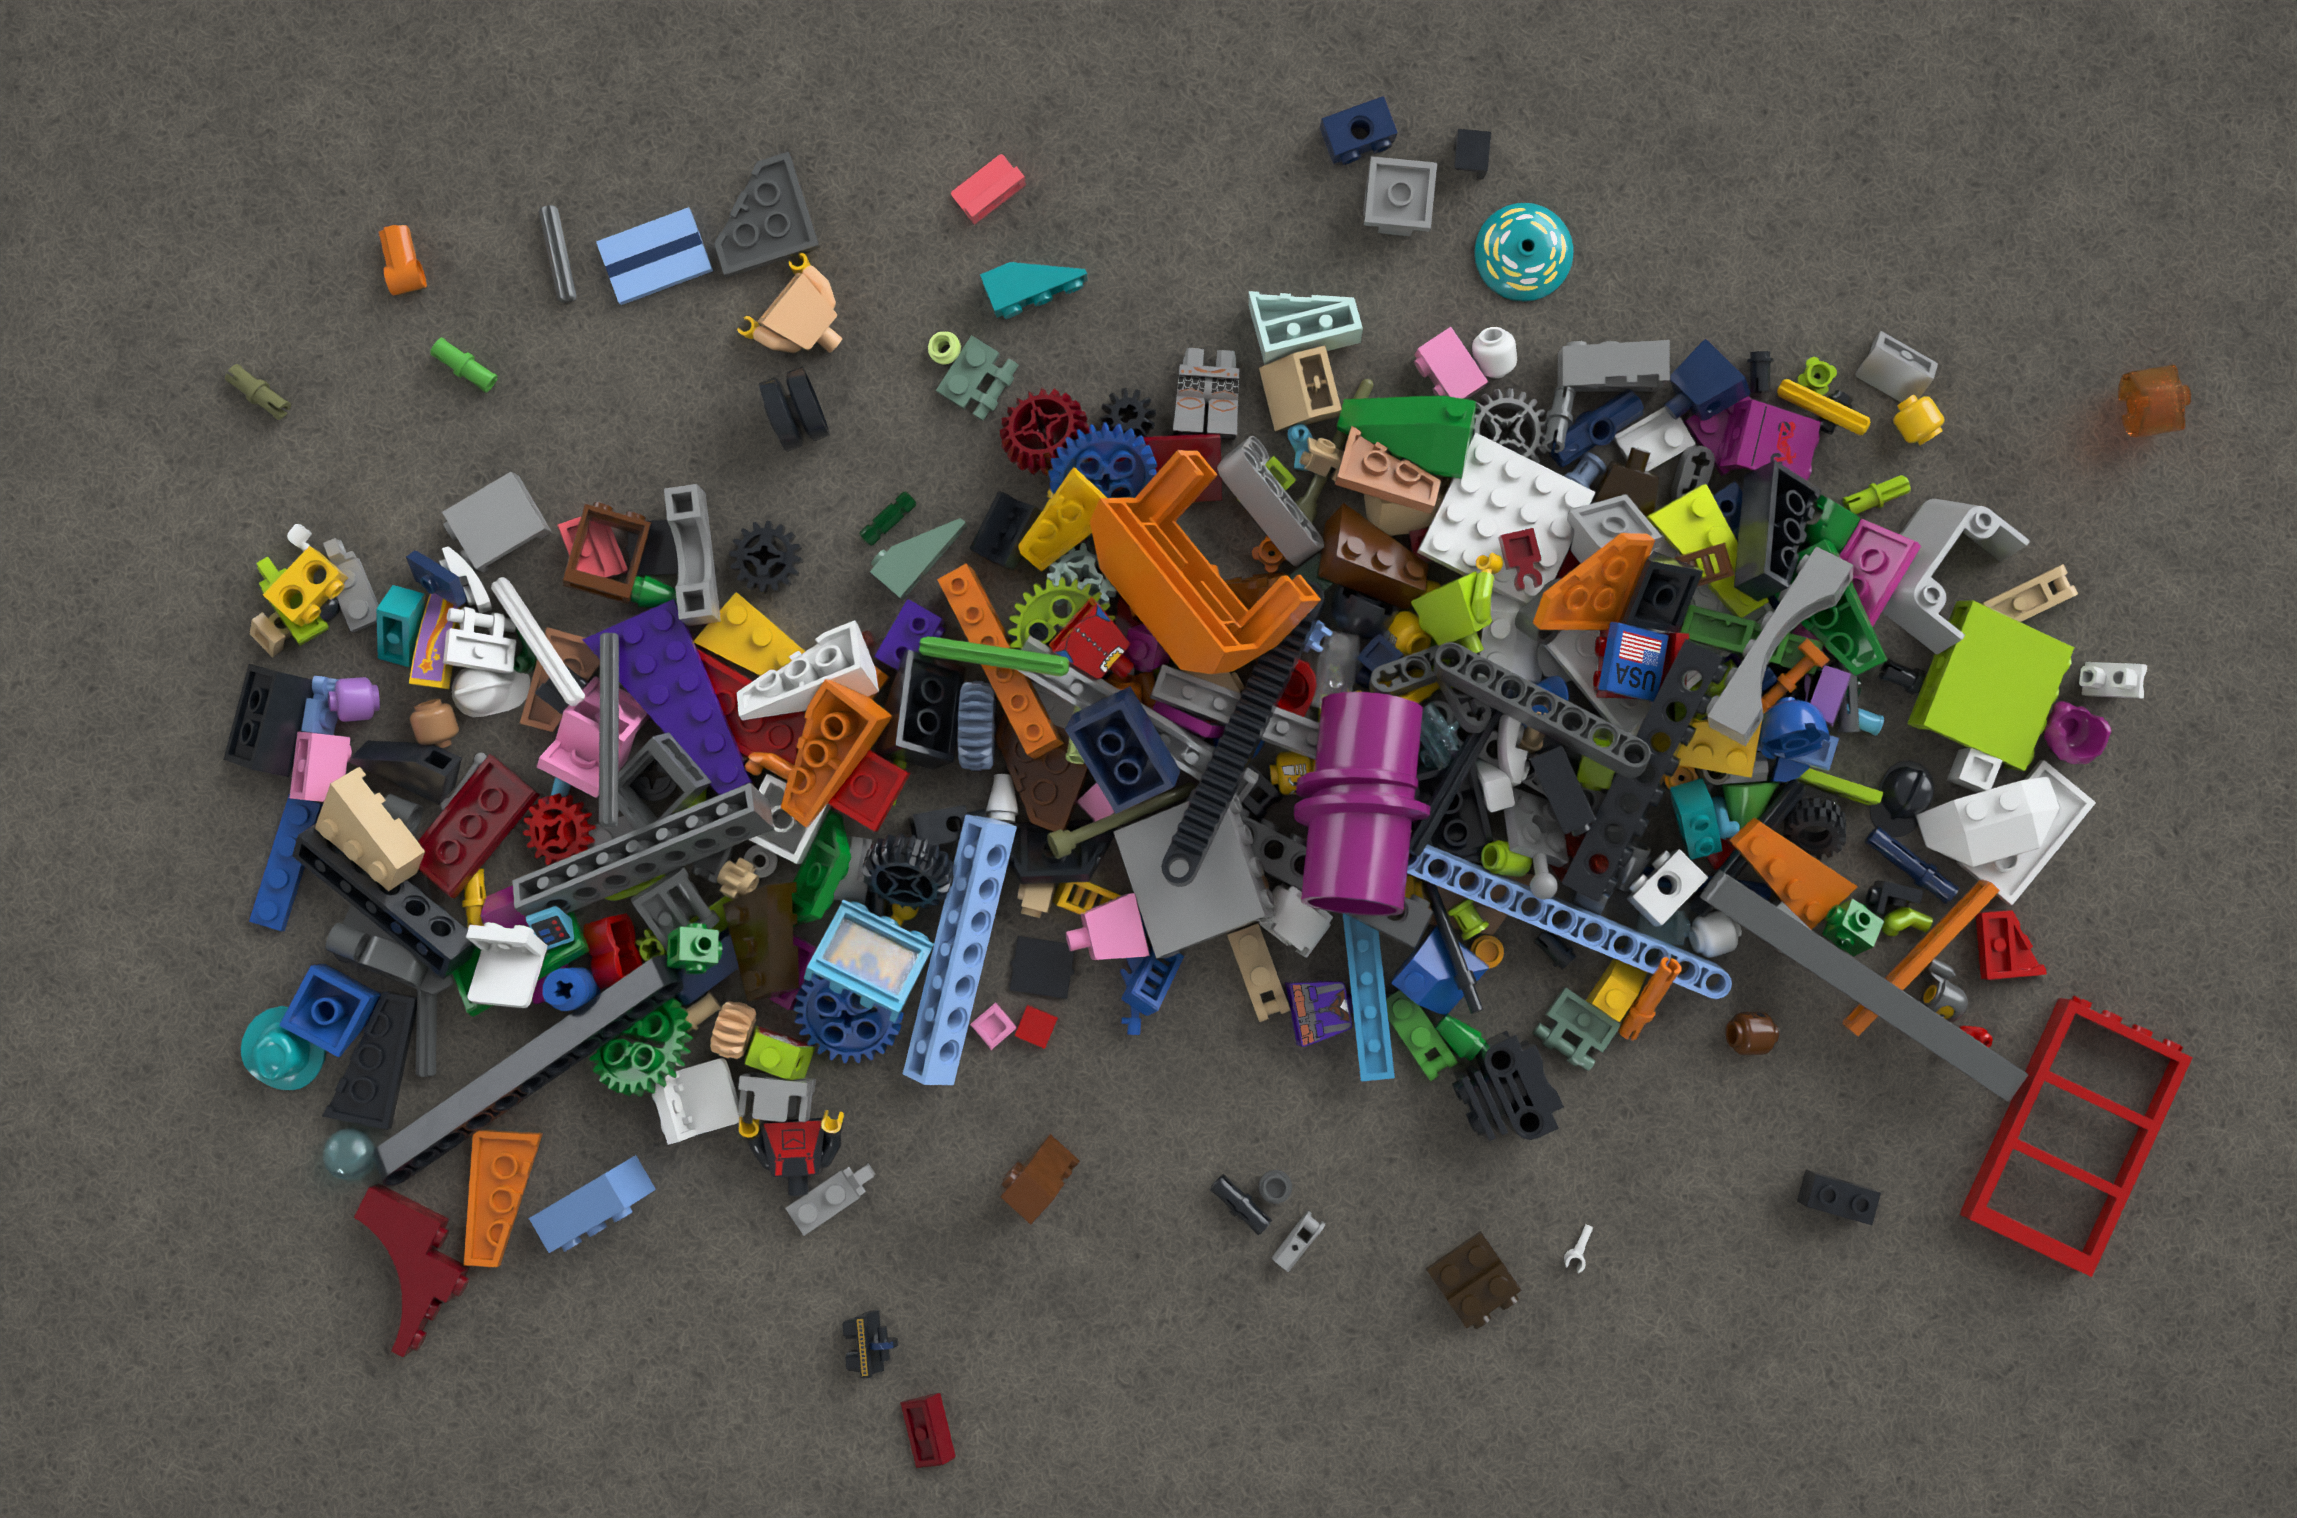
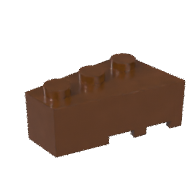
[1318,503,1429,610]
[1000,1134,1080,1225]

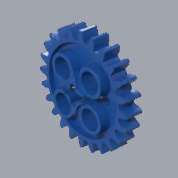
[1048,423,1157,498]
[794,959,904,1063]

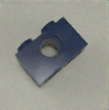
[1320,96,1398,165]

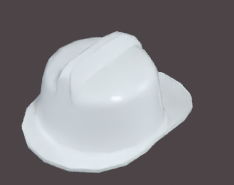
[452,667,530,717]

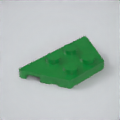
[792,809,852,927]

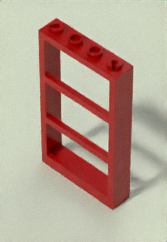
[1959,995,2193,1277]

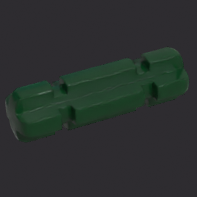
[859,491,916,546]

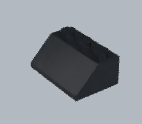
[223,664,314,777]

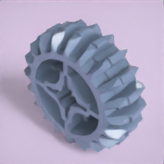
[958,681,997,771]

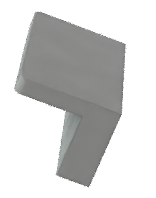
[1855,331,1938,402]

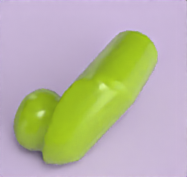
[1881,907,1933,937]

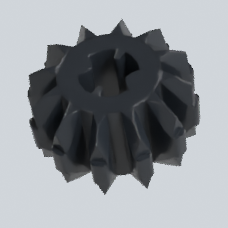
[1100,388,1156,437]

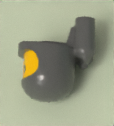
[1919,958,1968,1022]

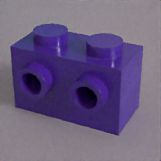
[874,599,946,670]

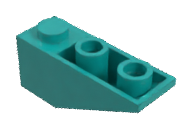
[980,262,1088,319]

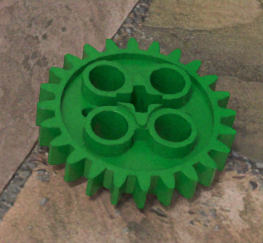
[589,998,693,1097]

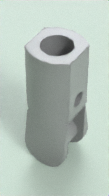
[1271,1211,1325,1272]

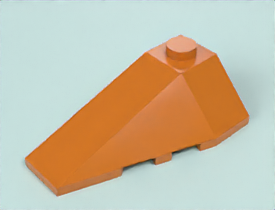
[780,679,892,828]

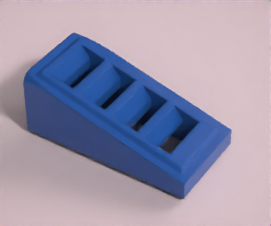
[1121,946,1184,1016]

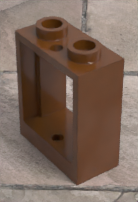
[563,502,651,604]

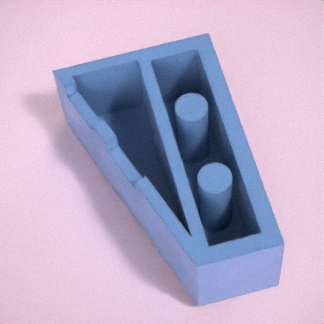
[529,1155,656,1253]

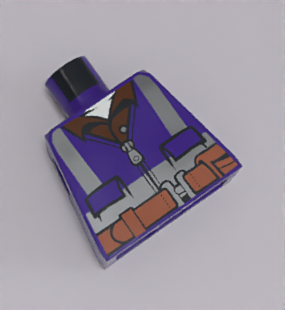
[1285,981,1353,1047]

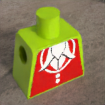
[745,1026,816,1080]

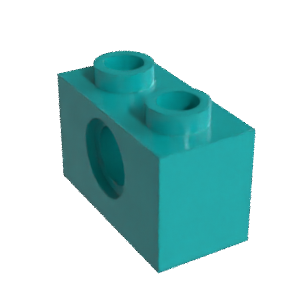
[1670,778,1723,860]

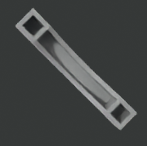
[1706,546,1853,746]

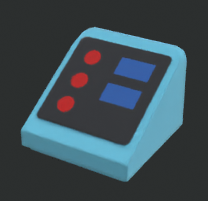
[526,906,574,950]

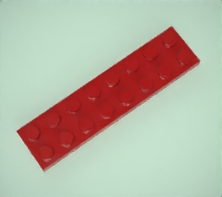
[697,649,911,832]

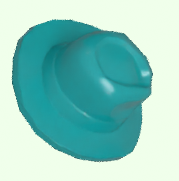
[241,1006,327,1090]

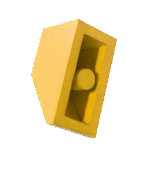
[1585,946,1647,1022]

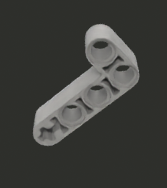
[1217,436,1324,567]

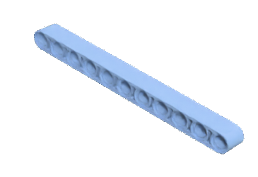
[1407,844,1732,999]

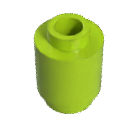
[1481,840,1532,877]

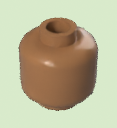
[410,698,459,748]

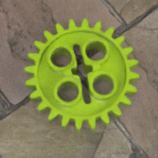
[1008,576,1116,649]

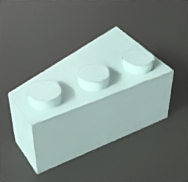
[1249,291,1363,365]

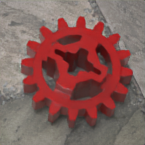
[523,793,596,865]

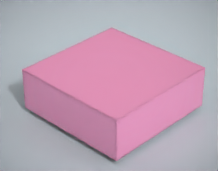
[970,1003,1017,1050]

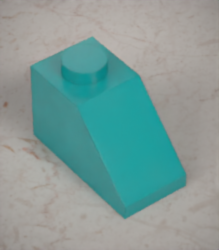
[376,585,425,667]

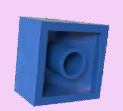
[279,964,381,1057]

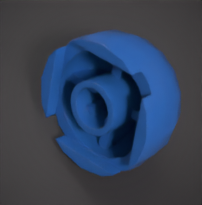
[1759,697,1830,759]

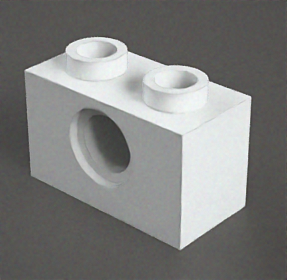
[1626,849,1709,927]

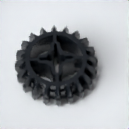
[862,833,954,910]

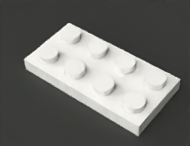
[1956,760,2096,905]

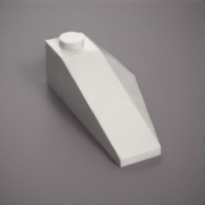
[737,620,879,720]

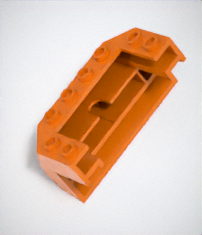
[1090,450,1321,674]

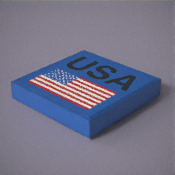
[1598,622,1669,702]

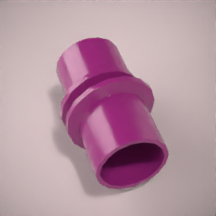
[1294,692,1431,916]

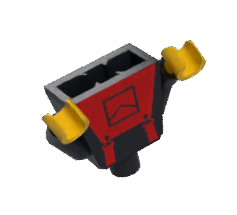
[739,1110,844,1196]

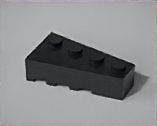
[1734,460,1821,602]

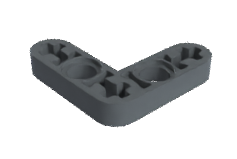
[1369,645,1492,733]

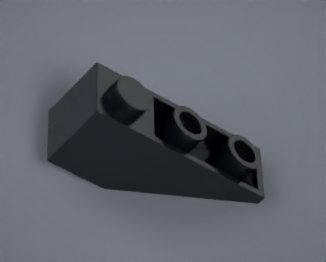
[349,740,462,805]

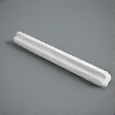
[491,577,585,707]

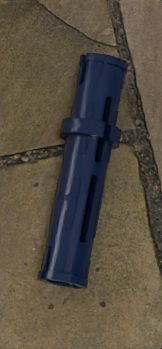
[1865,826,1959,904]

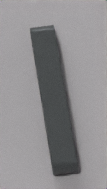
[1434,642,1651,778]

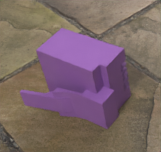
[1804,665,1851,727]

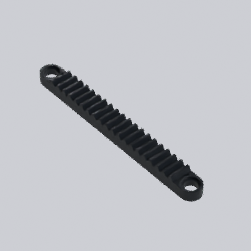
[1161,581,1325,887]

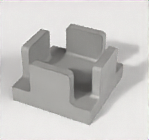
[1363,156,1437,236]
[1567,494,1662,563]
[738,1072,816,1122]

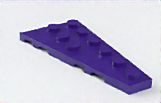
[582,599,753,795]

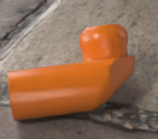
[745,752,794,780]

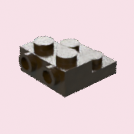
[1426,1231,1522,1329]

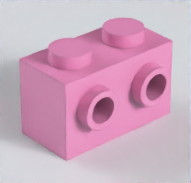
[1414,327,1488,399]
[289,732,352,802]

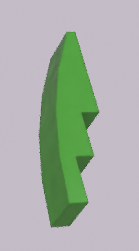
[1681,605,1824,676]

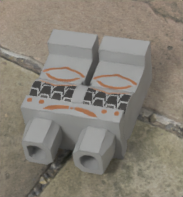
[1173,348,1239,439]

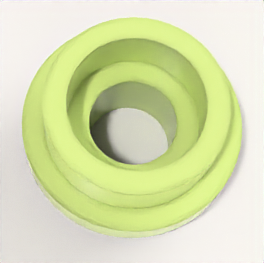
[928,331,961,365]

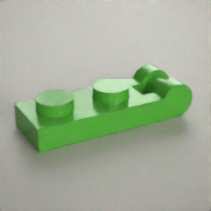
[1386,989,1458,1082]

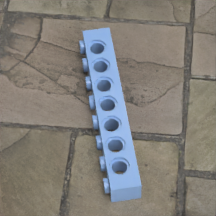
[903,815,1017,1085]

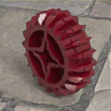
[999,387,1089,476]

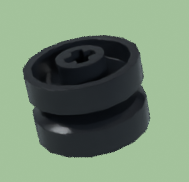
[759,366,830,452]

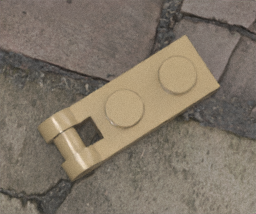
[1980,564,2078,622]
[1227,923,1291,1022]

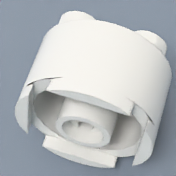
[1258,883,1333,958]

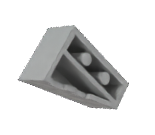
[1558,340,1670,392]

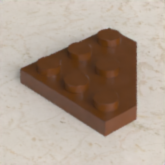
[995,711,1089,832]

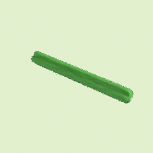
[919,636,1069,677]

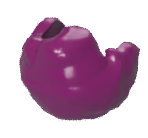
[2043,701,2112,765]

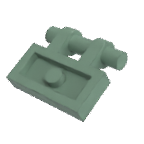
[936,335,1019,421]
[1533,987,1621,1071]

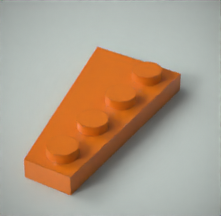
[1729,818,1858,930]
[464,1130,543,1267]

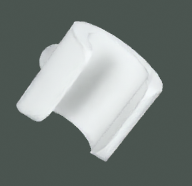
[287,524,312,552]
[1564,1224,1593,1273]

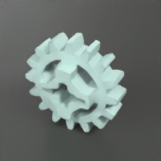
[1047,543,1117,613]

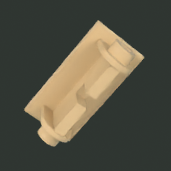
[1299,437,1344,481]

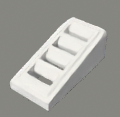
[1475,757,1515,812]

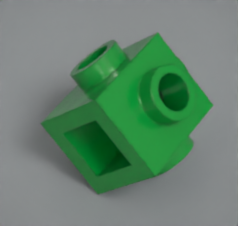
[1822,898,1884,957]
[667,923,722,974]

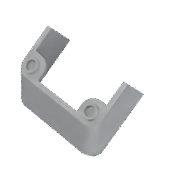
[1882,499,2030,655]

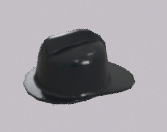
[1870,760,1935,837]

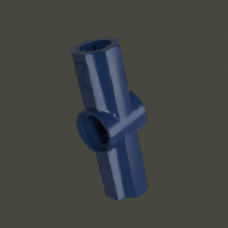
[1548,389,1644,467]

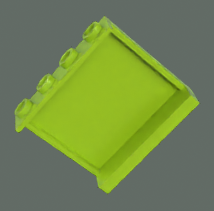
[1907,600,2074,771]

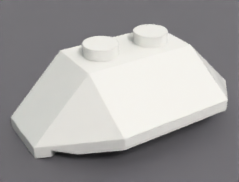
[1469,590,1542,706]
[1916,777,2059,868]

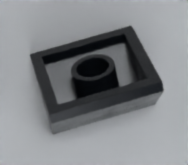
[1622,551,1703,633]

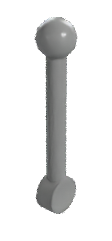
[441,753,487,810]

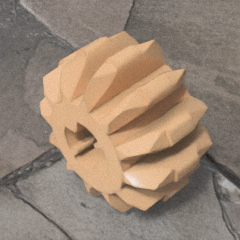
[710,1001,757,1059]

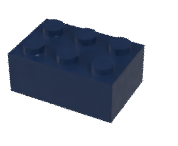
[1065,686,1180,814]

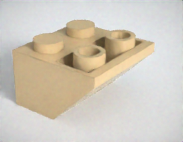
[1259,345,1342,432]

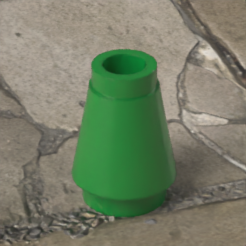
[630,575,677,608]
[1435,1013,1486,1061]

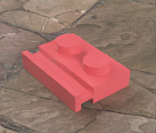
[558,517,628,579]

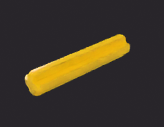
[1777,379,1871,435]

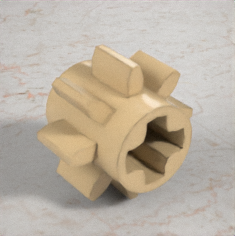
[717,857,759,900]

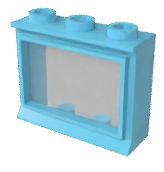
[804,899,934,1023]

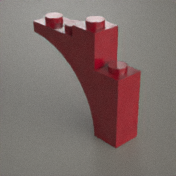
[354,1183,470,1357]

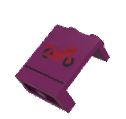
[1720,399,1821,480]

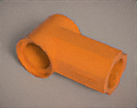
[379,225,427,296]

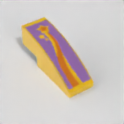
[409,593,465,689]

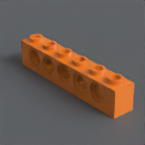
[937,563,1064,759]

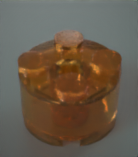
[2118,364,2191,437]

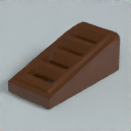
[1673,542,1735,587]

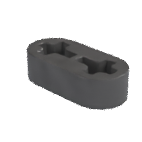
[1670,445,1715,501]

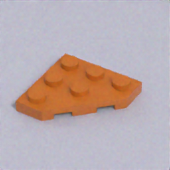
[1533,533,1655,630]

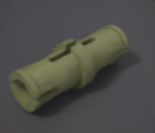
[225,364,291,420]

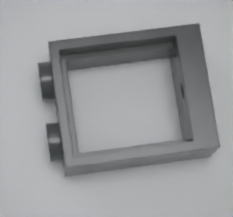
[618,732,712,831]

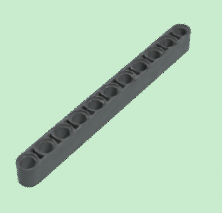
[1700,869,2029,1102]

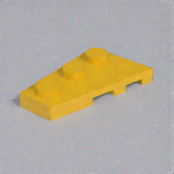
[1018,467,1107,572]

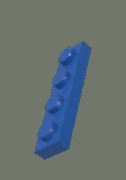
[249,794,323,931]

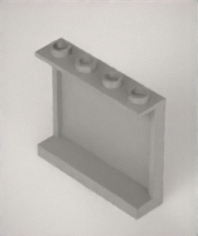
[1114,794,1275,958]

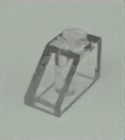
[1312,631,1361,708]

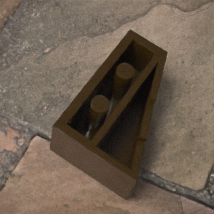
[723,882,799,1001]

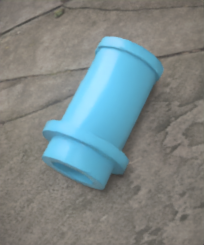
[1838,704,1884,736]

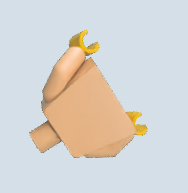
[737,252,842,353]

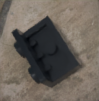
[970,491,1042,571]

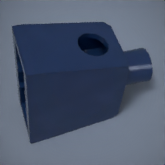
[1664,339,1750,421]

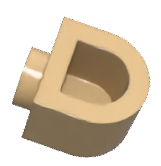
[1017,883,1056,918]

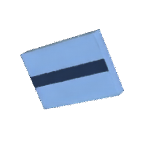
[596,207,713,305]

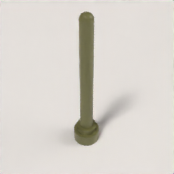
[1294,379,1373,524]
[1047,782,1196,859]

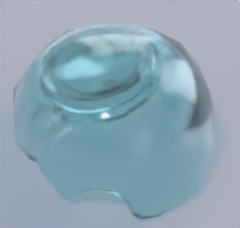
[323,1128,376,1182]

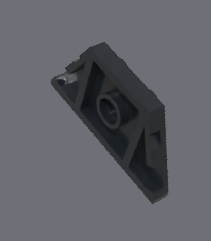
[1008,820,1118,884]

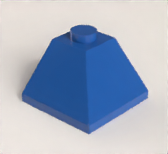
[1391,925,1489,1016]

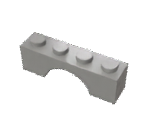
[664,484,721,626]

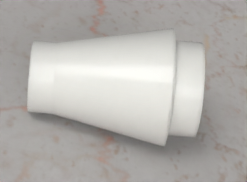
[986,774,1019,823]

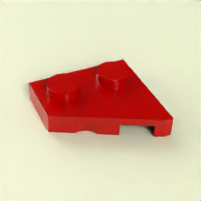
[1976,910,2047,980]

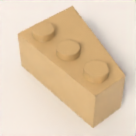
[315,767,425,891]

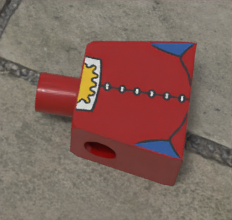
[1049,596,1134,679]

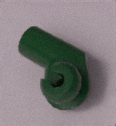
[513,629,538,674]

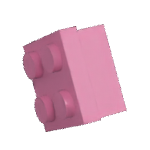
[537,676,650,798]

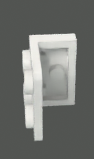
[466,922,548,1008]
[652,1058,743,1145]

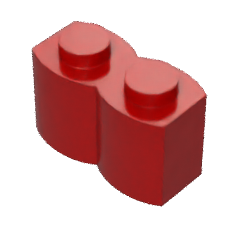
[583,913,643,989]

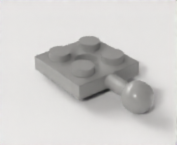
[1504,787,1569,900]

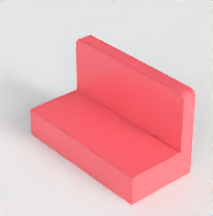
[951,154,1026,225]

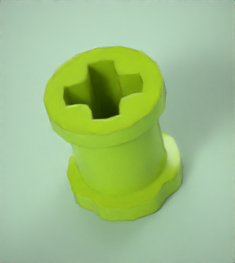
[1447,898,1489,940]

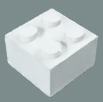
[749,774,831,864]

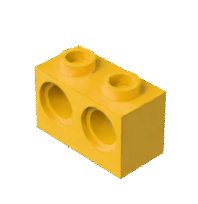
[263,546,348,627]

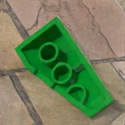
[1337,396,1476,479]
[1775,539,1887,676]

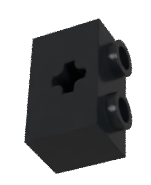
[1797,1169,1881,1225]

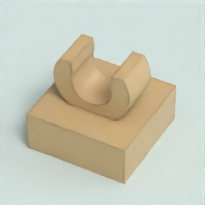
[250,612,291,658]

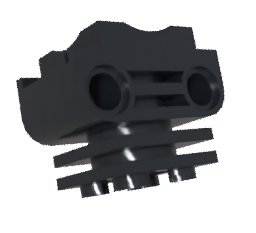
[1452,1030,1564,1141]

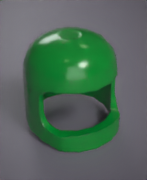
[1804,494,1861,554]

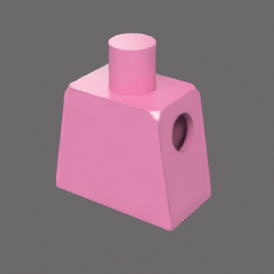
[1066,893,1149,960]

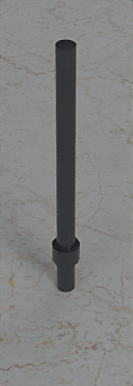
[1410,822,1484,1014]

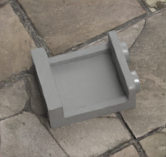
[442,472,552,573]

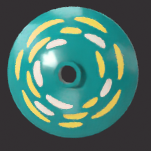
[1474,203,1573,302]

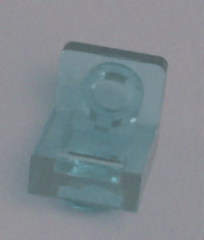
[1637,910,1690,945]

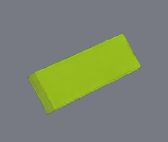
[1795,768,1883,806]

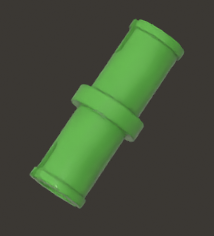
[430,337,498,393]

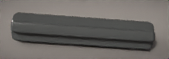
[539,205,577,303]
[416,989,437,1077]

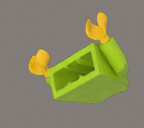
[1411,553,1503,654]

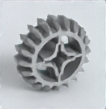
[1471,388,1548,464]

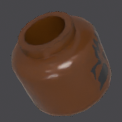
[1725,1011,1779,1056]

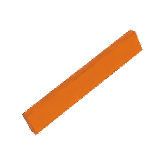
[1842,879,2000,1036]

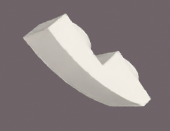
[439,547,492,613]
[1497,714,1530,787]

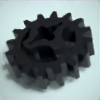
[729,521,803,594]

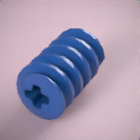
[542,968,600,1011]

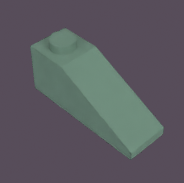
[870,518,968,601]

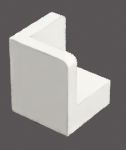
[1947,748,2002,793]

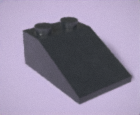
[876,650,965,770]
[1414,758,1493,873]

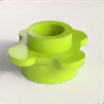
[1798,357,1837,395]

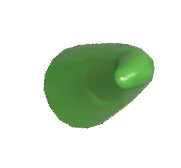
[1722,777,1779,831]

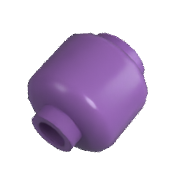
[328,677,380,722]

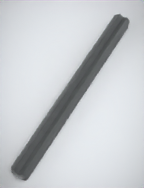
[599,633,619,827]

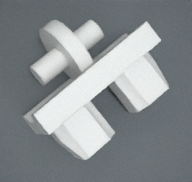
[2079,662,2147,699]

